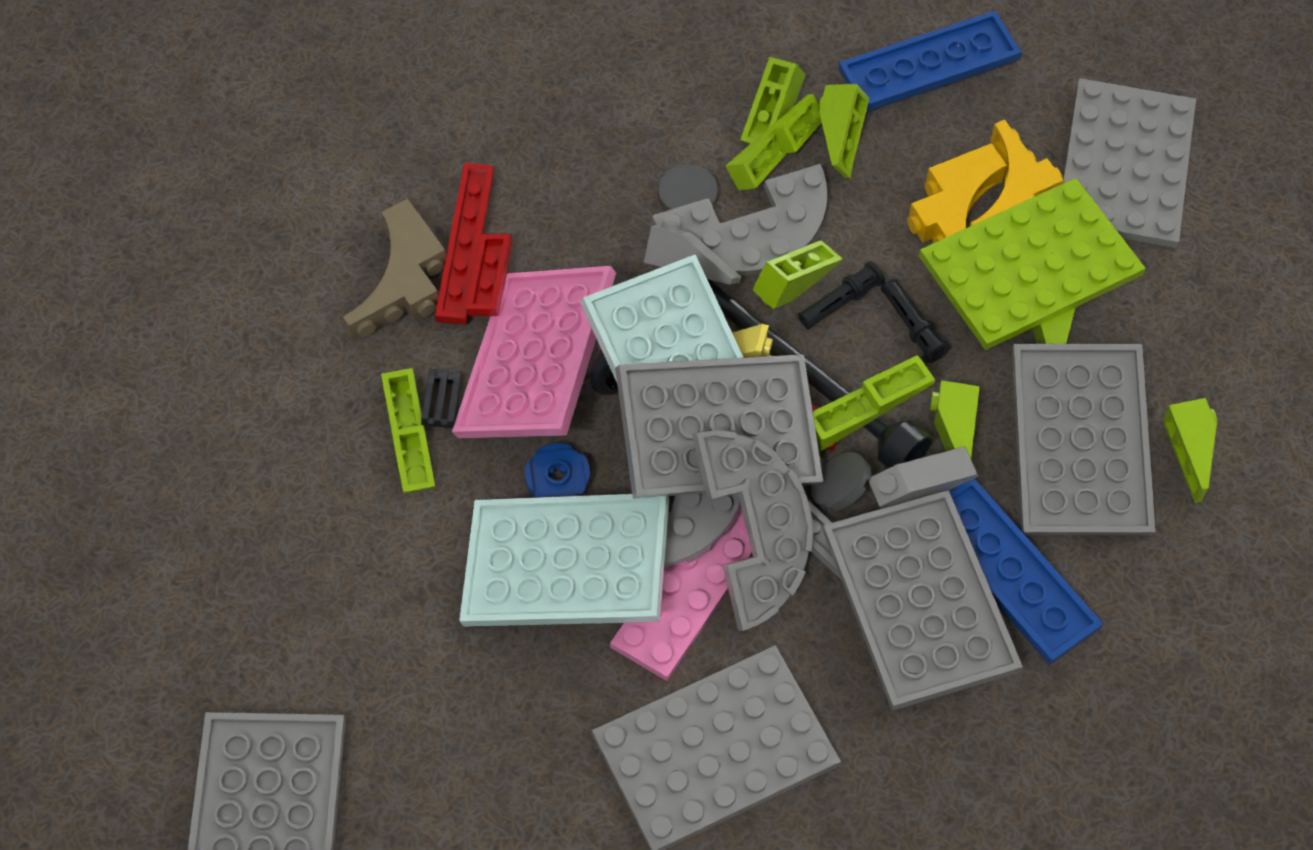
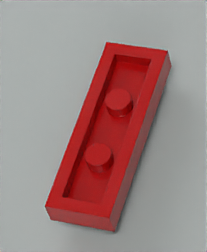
[465,234,513,316]

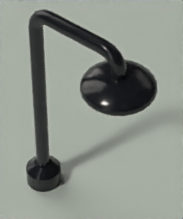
[590,279,932,469]

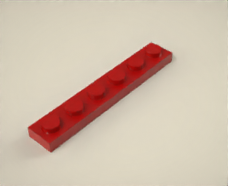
[435,163,495,325]

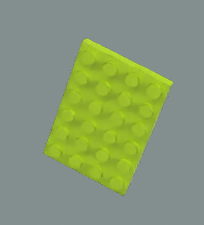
[919,178,1146,350]

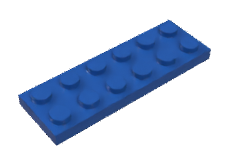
[838,10,1022,112]
[950,478,1103,665]

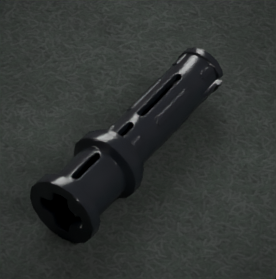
[798,261,885,330]
[881,278,950,363]

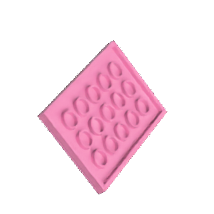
[452,266,616,438]

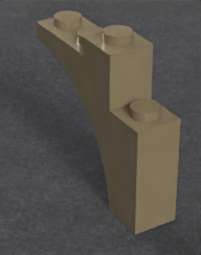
[343,199,446,341]

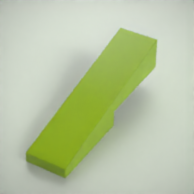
[725,94,822,190]
[813,355,935,452]
[381,368,436,494]

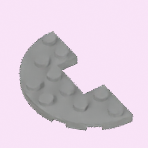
[651,164,827,276]
[692,430,813,631]
[664,492,741,571]

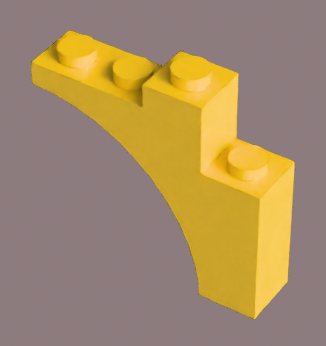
[970,120,1064,226]
[907,143,1007,243]

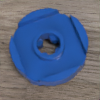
[525,443,590,498]

